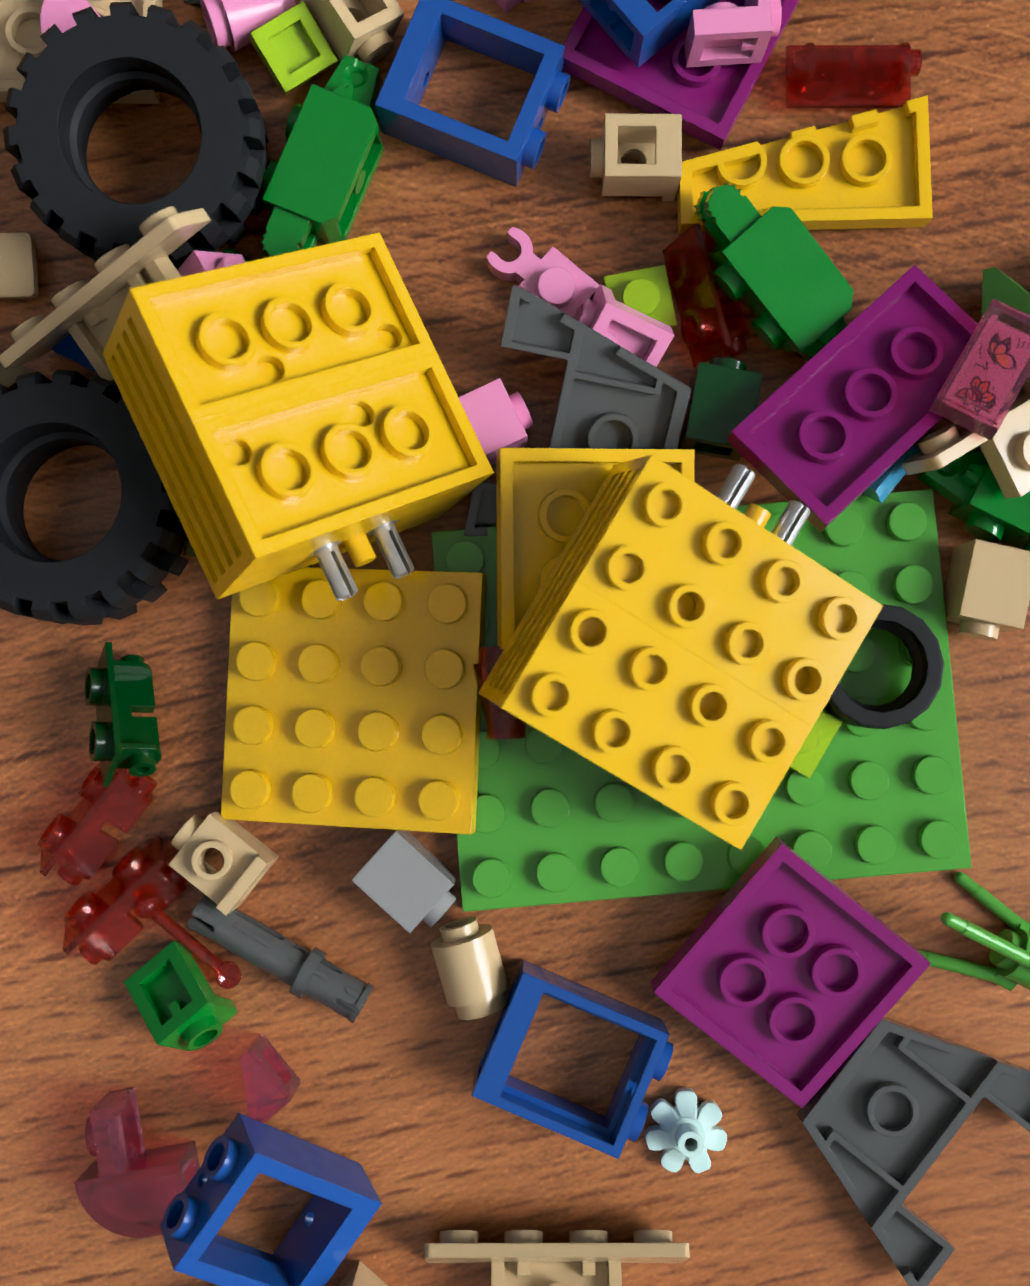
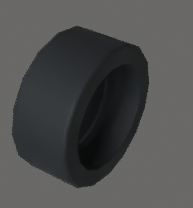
[824,604,944,729]

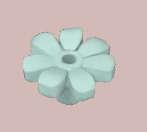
[645,1087,727,1173]

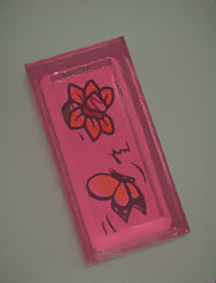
[929,298,1030,441]

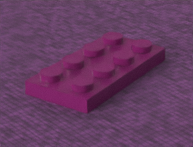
[727,265,983,533]

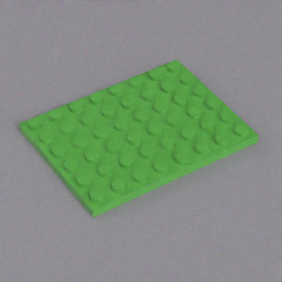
[431,489,972,912]

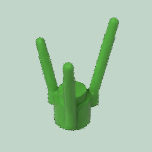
[917,872,1030,991]

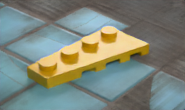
[677,95,933,233]

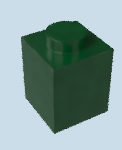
[678,357,763,461]

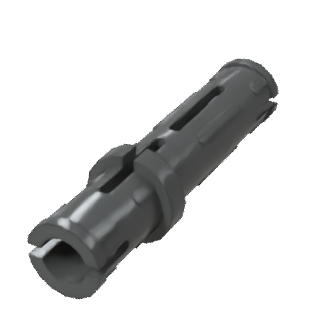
[186,895,374,1023]

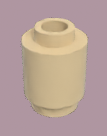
[430,917,509,1020]

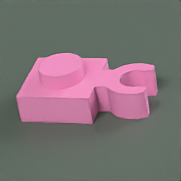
[486,227,599,317]

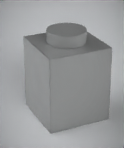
[352,830,457,934]

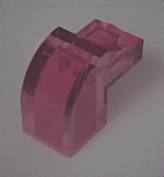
[74,1087,200,1238]

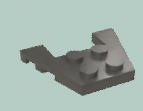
[464,285,691,537]
[797,1017,1030,1286]

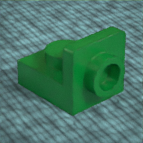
[124,941,238,1051]

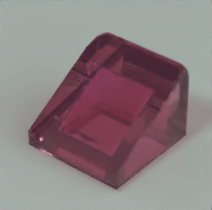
[240,1034,300,1123]

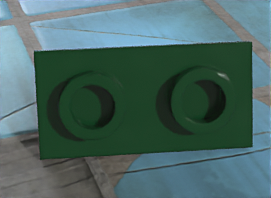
[84,642,162,787]

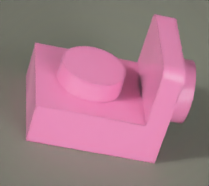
[684,0,782,68]
[573,284,674,367]

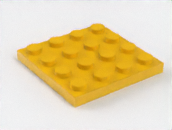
[221,567,487,835]

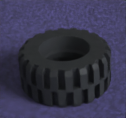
[3,2,270,270]
[0,369,189,626]

